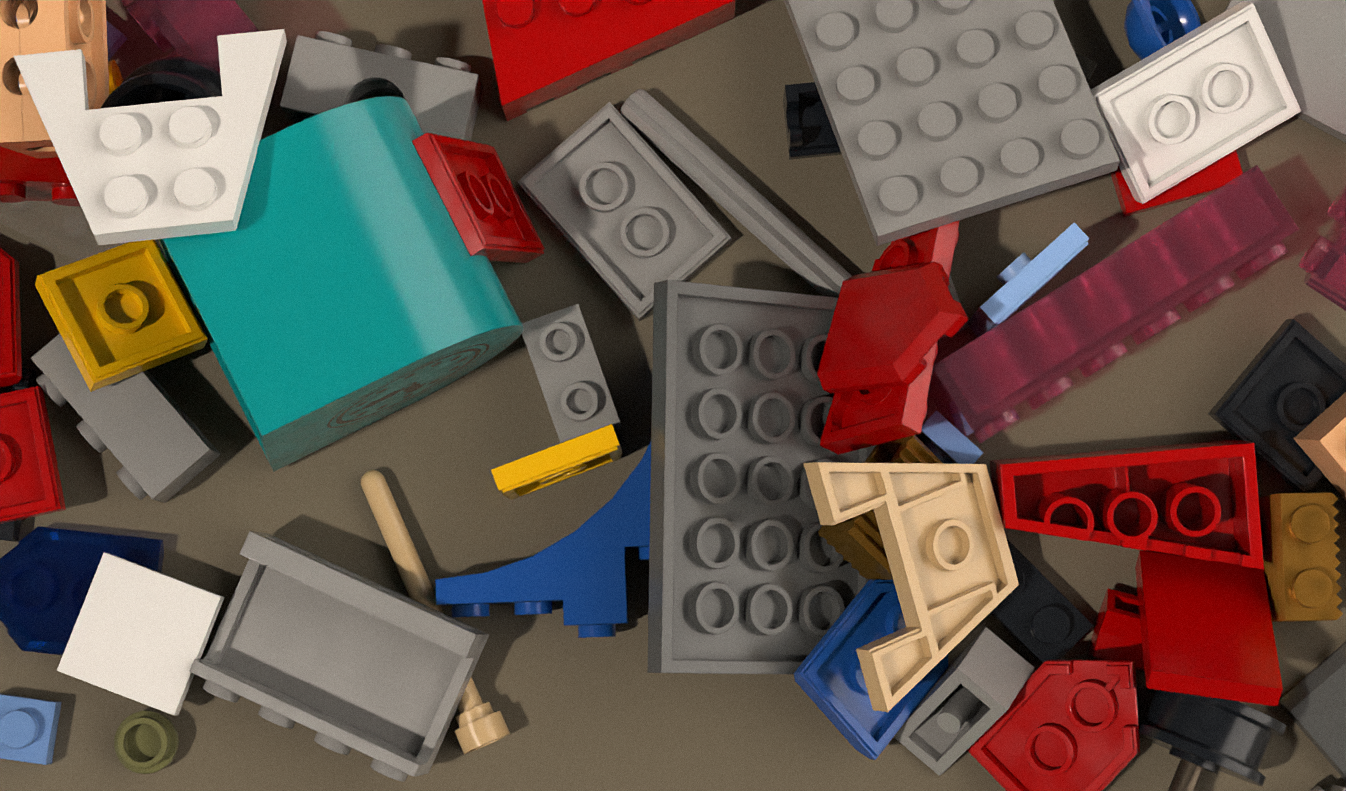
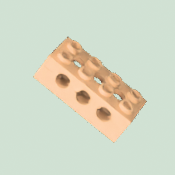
[0,0,109,158]

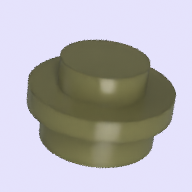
[114,711,179,774]

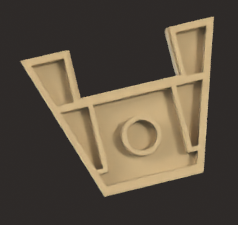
[803,462,1019,712]

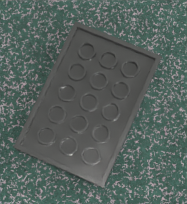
[647,280,876,674]

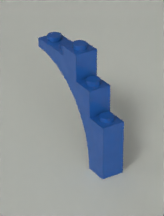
[435,442,651,638]

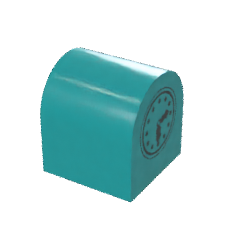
[158,96,524,472]

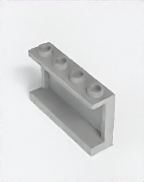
[189,531,490,782]

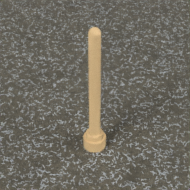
[361,470,510,755]

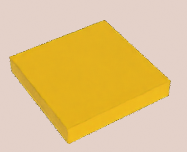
[35,240,208,392]
[491,424,623,500]

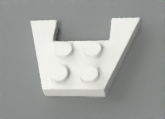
[13,29,287,245]

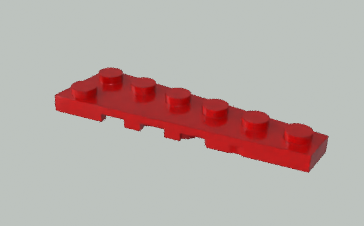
[820,220,960,455]

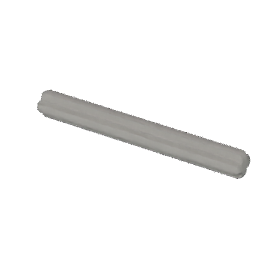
[620,89,852,298]

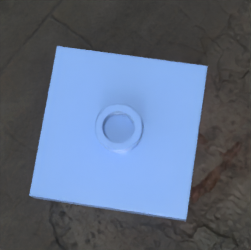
[967,222,1089,339]

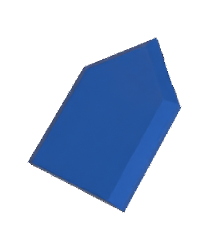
[794,579,948,760]

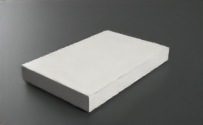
[1091,1,1301,204]

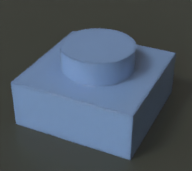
[916,410,983,464]
[0,693,62,765]

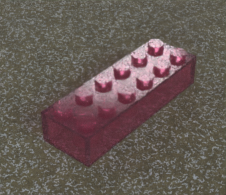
[928,165,1299,444]

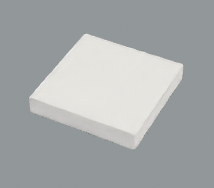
[57,552,225,716]

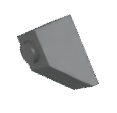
[894,627,1034,776]

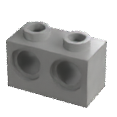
[522,304,622,443]

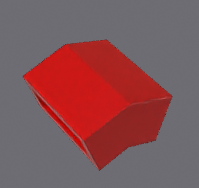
[1087,588,1145,672]

